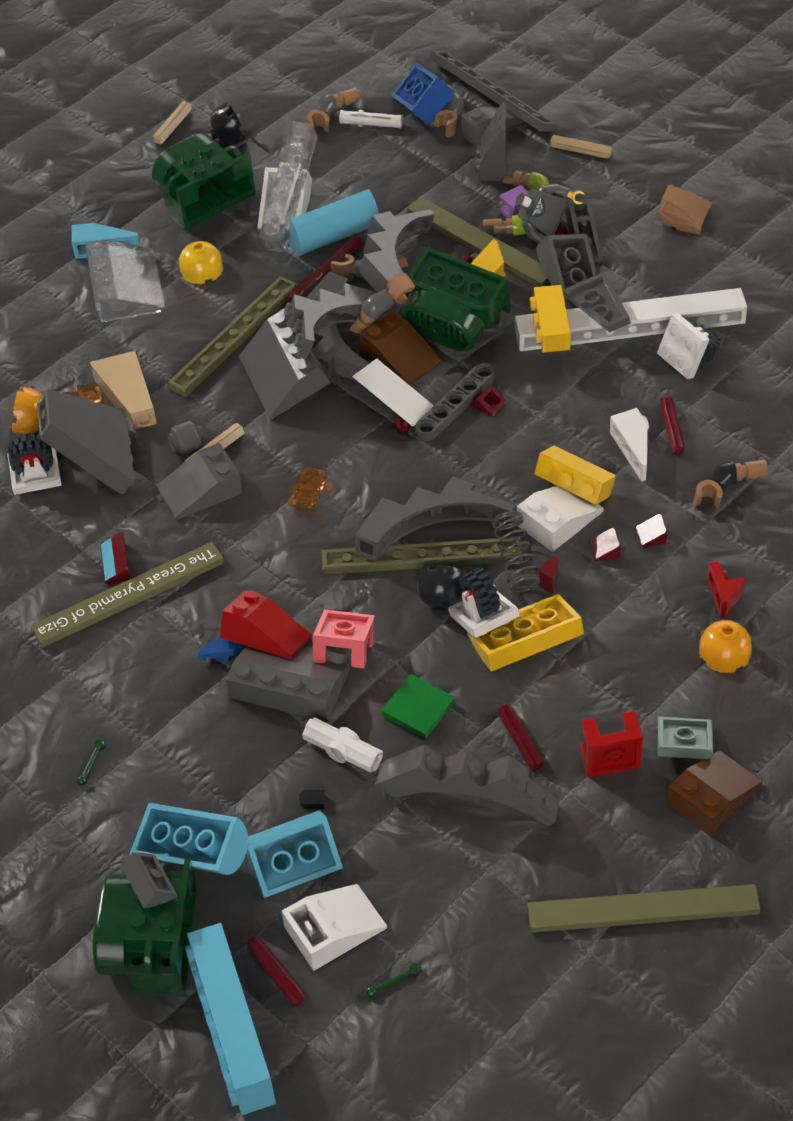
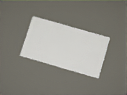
[352,359,434,427]

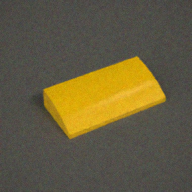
[467,594,584,672]

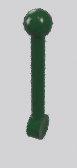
[77,739,106,786]
[366,963,421,998]

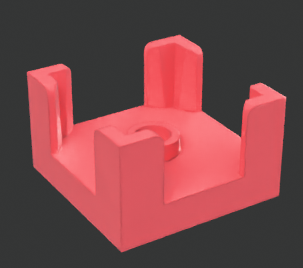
[313,609,375,668]

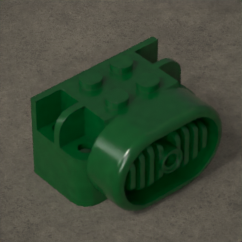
[152,134,256,231]
[402,246,511,351]
[93,858,199,995]

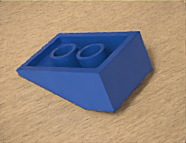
[391,63,455,125]

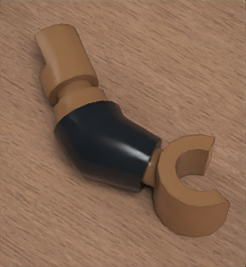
[693,460,768,508]

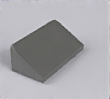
[122,852,178,908]

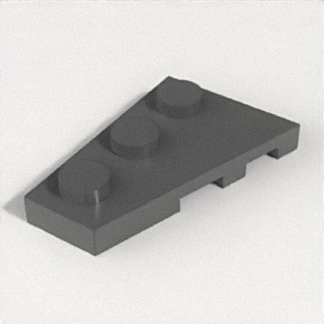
[562,272,631,332]

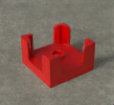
[580,711,643,777]

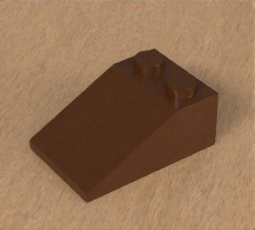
[359,310,441,386]
[667,750,763,836]

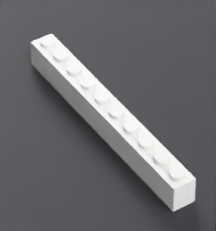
[515,288,747,351]

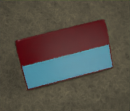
[100,532,130,584]

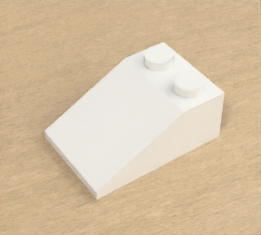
[257,167,312,231]
[517,486,604,552]

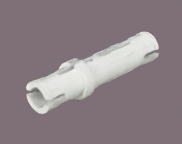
[339,110,403,129]

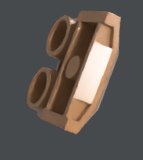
[658,185,712,235]

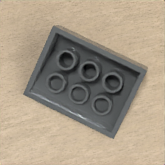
[239,308,330,420]
[226,646,351,722]

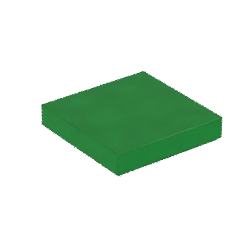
[381,674,455,740]

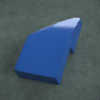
[198,635,246,664]

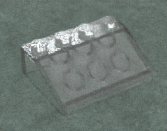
[85,240,166,323]

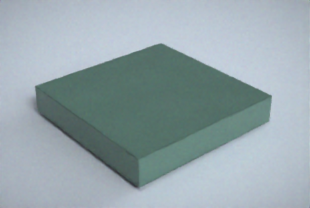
[657,717,713,760]

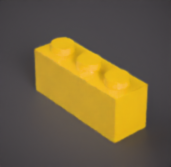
[530,285,571,353]
[534,446,616,505]

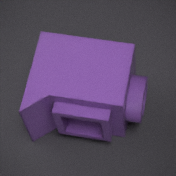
[500,185,529,218]

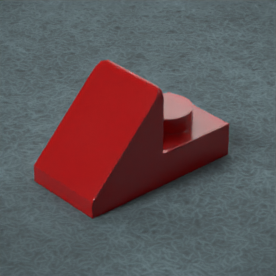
[707,561,746,618]

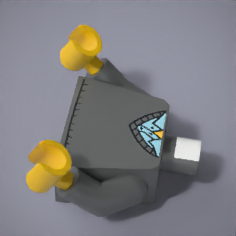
[516,184,585,244]

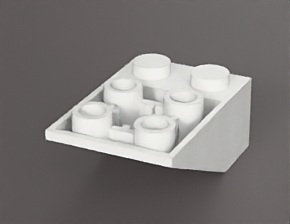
[282,884,387,971]

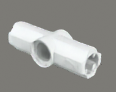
[302,718,383,773]

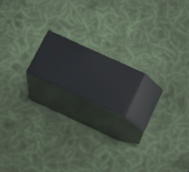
[299,790,325,809]

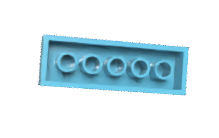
[185,923,276,1116]

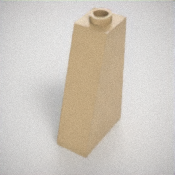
[90,351,157,429]

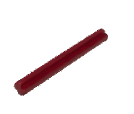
[287,235,362,303]

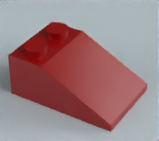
[220,591,312,660]

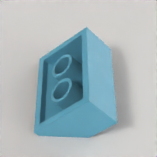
[246,810,343,898]

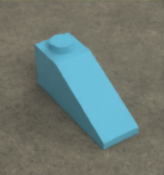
[72,223,140,259]

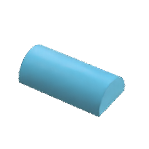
[289,189,379,256]
[129,803,248,875]

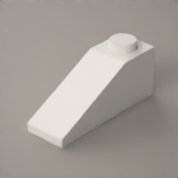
[610,408,649,482]

